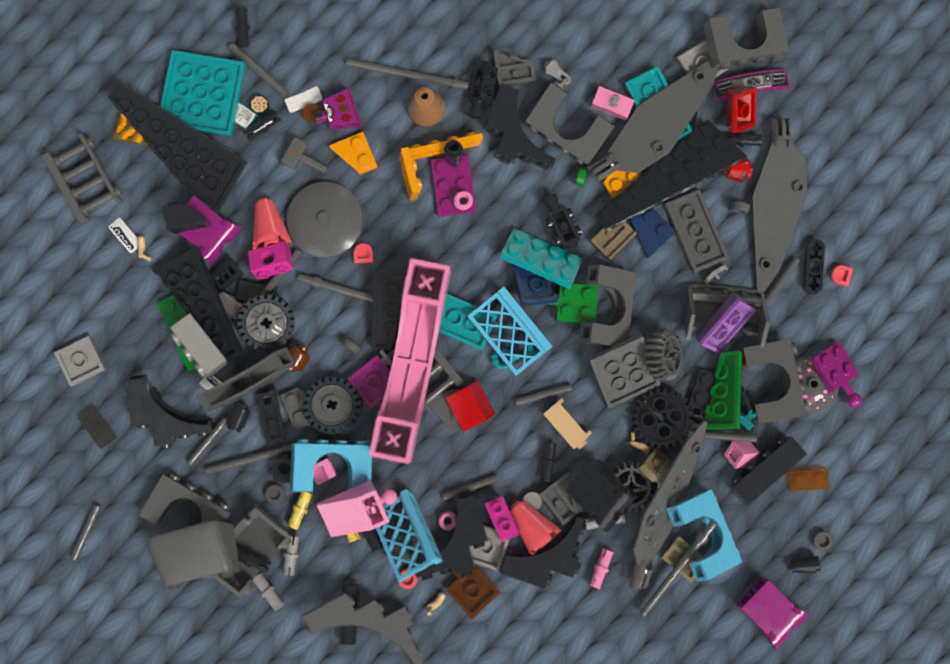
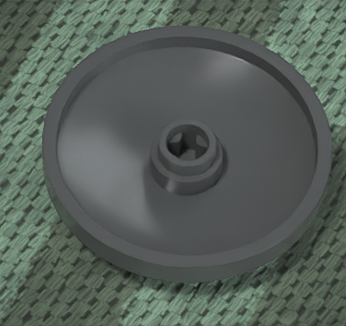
[287,182,363,258]

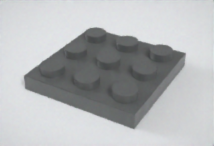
[588,334,661,409]

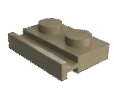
[590,222,637,261]
[639,447,672,488]
[661,536,702,583]

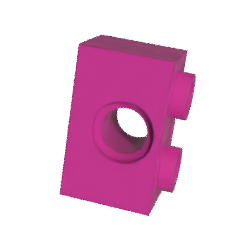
[248,241,293,280]
[485,496,519,543]

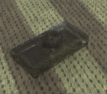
[78,407,118,449]

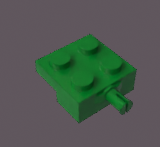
[549,284,599,323]

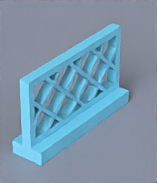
[467,287,553,376]
[376,489,443,582]

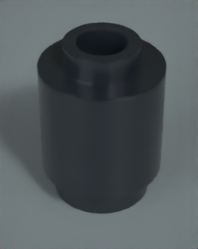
[226,402,251,432]

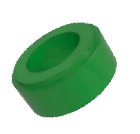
[576,167,588,187]

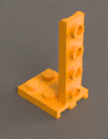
[399,132,483,201]

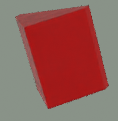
[726,87,757,133]
[445,380,495,432]

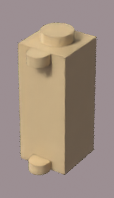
[543,398,592,450]

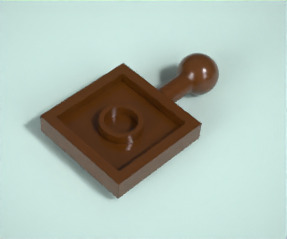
[446,564,501,620]

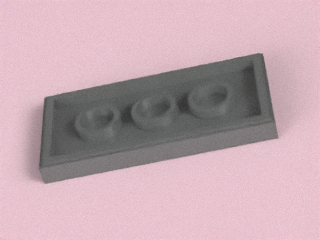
[664,189,729,273]

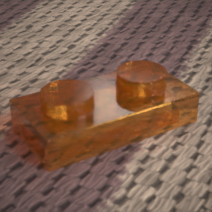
[788,469,830,491]

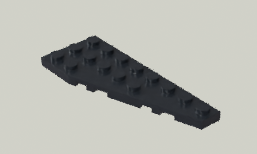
[108,81,248,211]

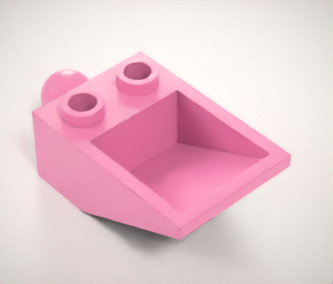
[317,480,397,537]

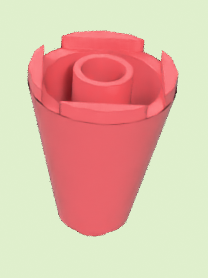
[252,197,291,250]
[510,500,562,556]

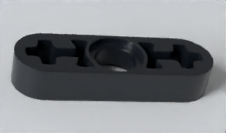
[803,239,825,295]

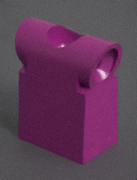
[180,196,242,265]
[736,577,809,650]

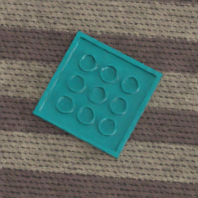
[160,50,247,137]

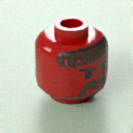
[723,159,753,183]

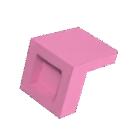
[724,441,760,468]
[313,458,338,485]

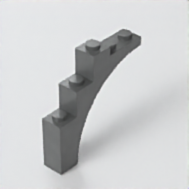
[300,593,423,664]

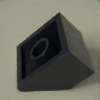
[162,201,212,234]

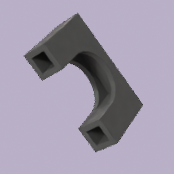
[703,8,790,70]
[526,82,616,165]
[579,265,636,348]
[743,339,810,424]
[139,473,233,525]

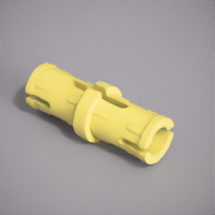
[287,491,313,529]

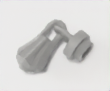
[544,59,571,89]

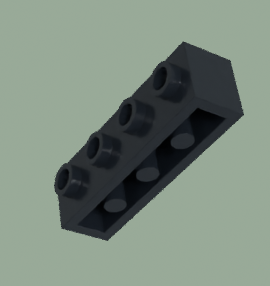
[729,436,807,505]

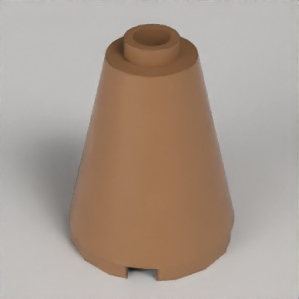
[408,87,445,127]

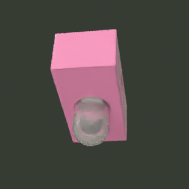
[591,86,635,121]

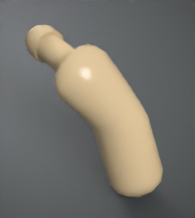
[137,236,152,261]
[629,432,651,454]
[427,592,446,616]

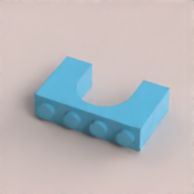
[290,440,372,492]
[666,489,742,582]

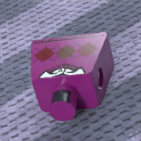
[314,88,361,130]

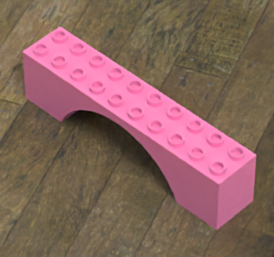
[370,259,451,464]

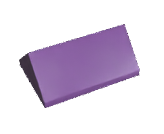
[696,292,756,353]

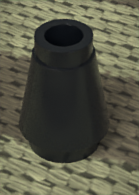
[444,140,463,167]
[790,555,821,574]

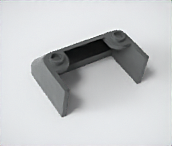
[684,284,770,348]

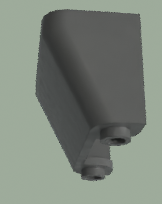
[211,502,292,598]
[148,521,240,591]

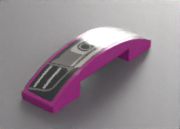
[712,69,790,101]

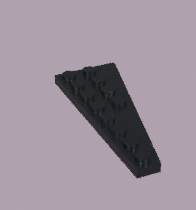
[594,119,747,232]

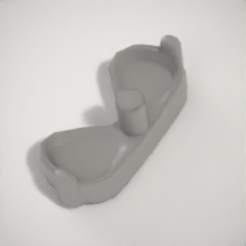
[704,265,728,285]

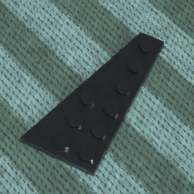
[152,247,244,361]

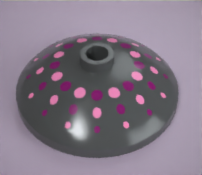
[781,356,839,413]

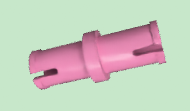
[588,548,614,589]

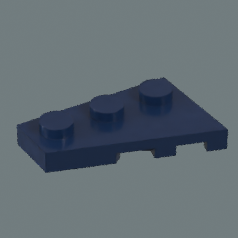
[629,207,676,258]
[511,263,559,306]

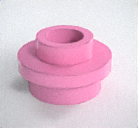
[454,191,473,210]
[438,511,457,531]

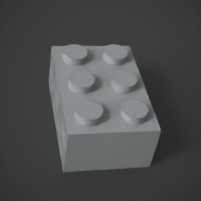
[170,314,227,379]

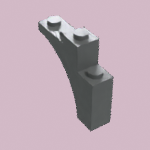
[197,347,296,413]

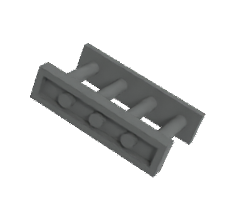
[42,133,123,224]
[380,348,464,412]

